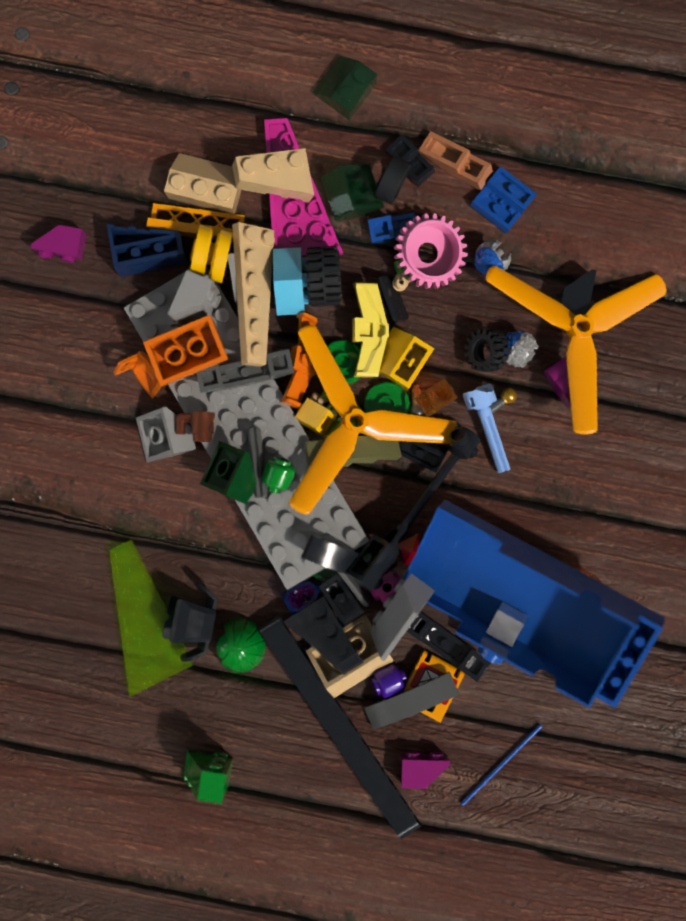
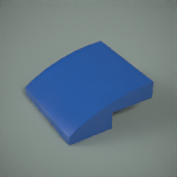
[470,166,537,234]

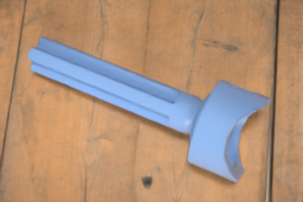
[463,383,510,473]

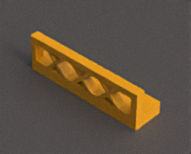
[147,203,245,243]

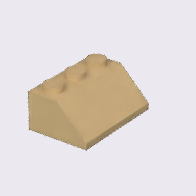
[164,153,241,214]
[306,614,394,698]

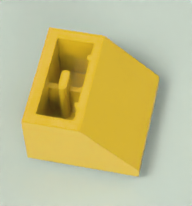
[379,327,434,391]

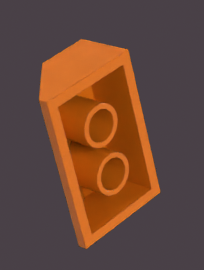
[143,315,228,387]

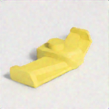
[352,282,389,378]

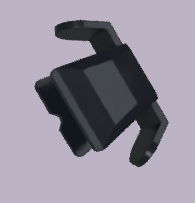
[162,582,218,662]

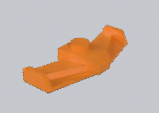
[279,312,317,409]

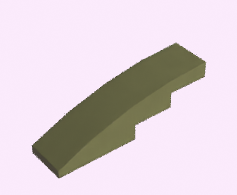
[304,436,402,467]

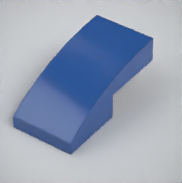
[368,212,415,243]

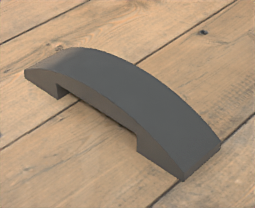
[196,349,294,393]
[364,672,459,729]

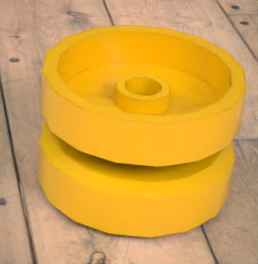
[190,224,233,283]

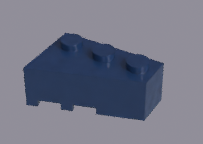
[107,224,188,277]

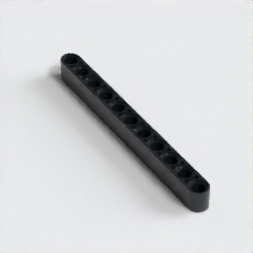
[258,614,421,840]

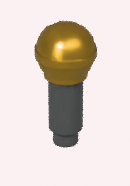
[489,388,517,413]

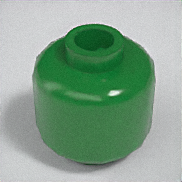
[261,456,295,494]

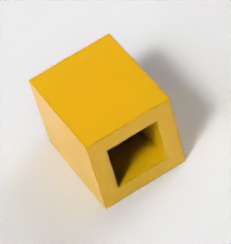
[295,398,337,437]

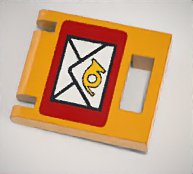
[403,650,465,723]

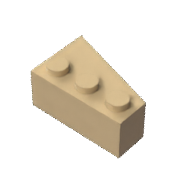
[232,148,314,203]

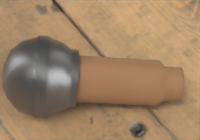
[409,385,425,416]

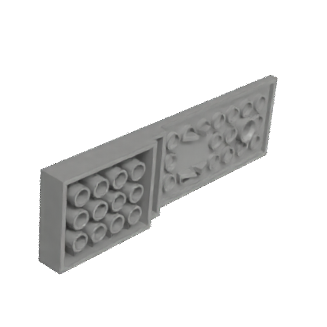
[124,265,369,590]

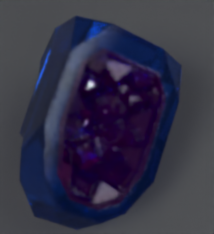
[281,581,321,615]

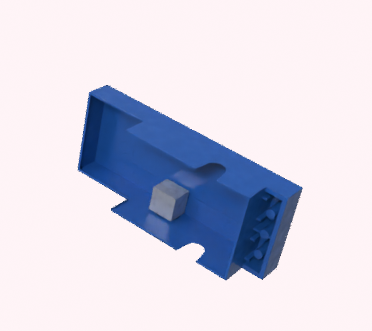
[403,500,665,708]

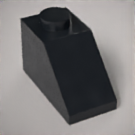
[555,270,596,316]

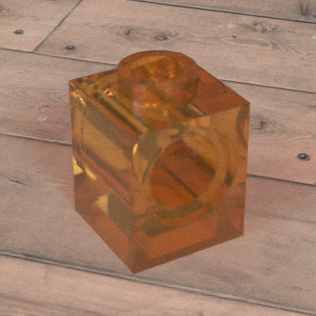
[415,378,458,417]

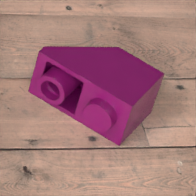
[31,225,87,263]
[400,751,450,789]

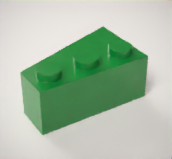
[183,750,233,804]

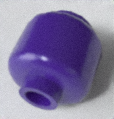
[371,664,407,699]

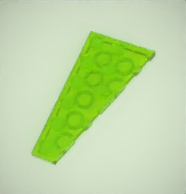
[109,540,193,697]

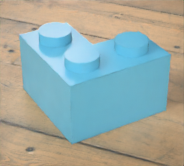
[273,247,309,316]

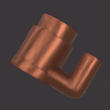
[176,411,215,442]

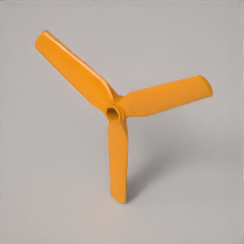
[485,265,666,435]
[289,325,458,514]

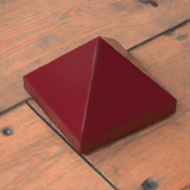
[398,534,422,566]

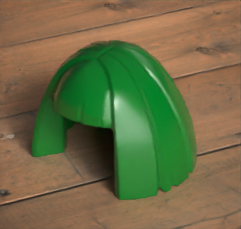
[216,618,266,673]

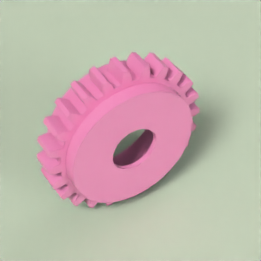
[394,213,468,289]

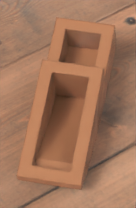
[418,131,493,191]

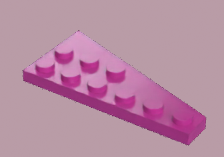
[264,118,343,257]

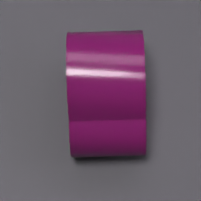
[544,357,571,408]

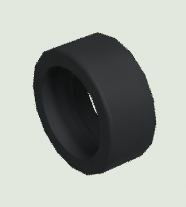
[375,156,411,205]

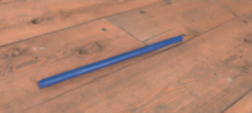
[460,724,543,806]

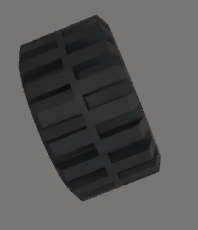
[306,246,342,307]

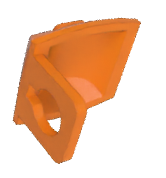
[113,351,161,399]

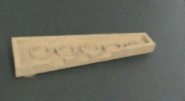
[232,222,275,367]

